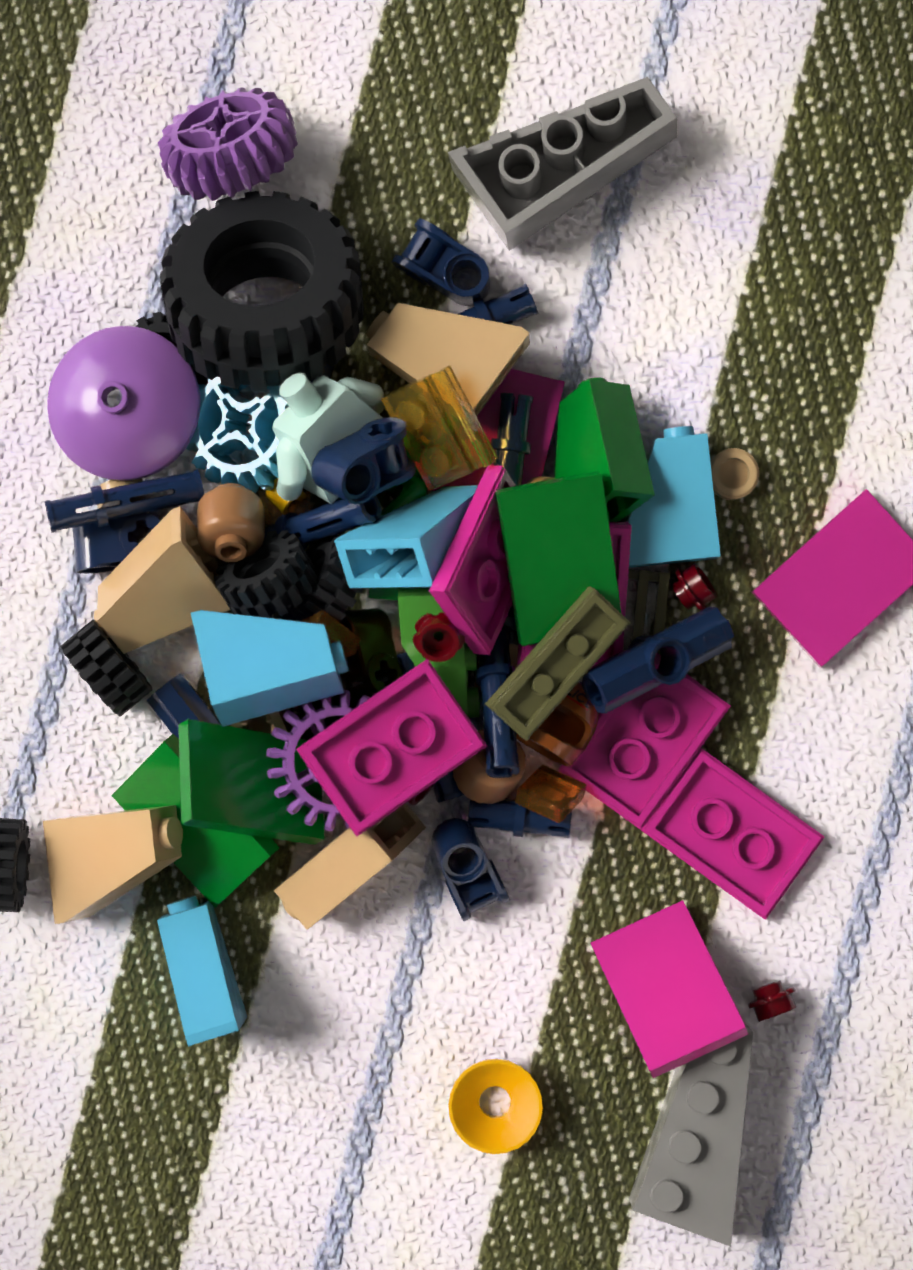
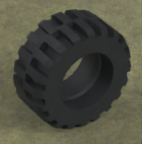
[160,191,364,392]

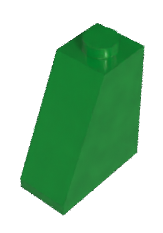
[555,377,655,522]

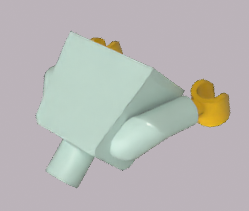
[265,373,392,515]

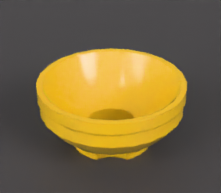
[448,1058,543,1154]

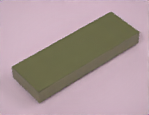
[485,586,631,741]

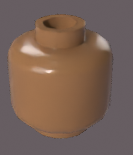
[197,483,265,562]
[453,729,526,804]

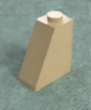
[366,303,530,426]
[94,506,230,654]
[274,803,427,930]
[43,805,183,924]

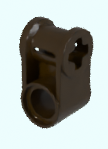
[326,608,403,708]

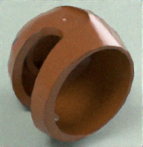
[517,681,598,767]

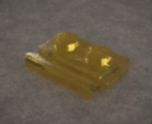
[381,365,498,491]

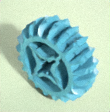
[186,376,289,493]

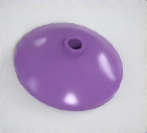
[47,326,200,481]

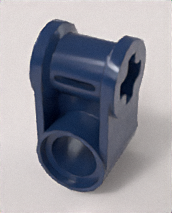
[391,218,490,306]
[311,417,416,504]
[72,513,161,574]
[431,818,510,921]

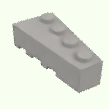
[448,77,677,251]
[629,1023,753,1247]

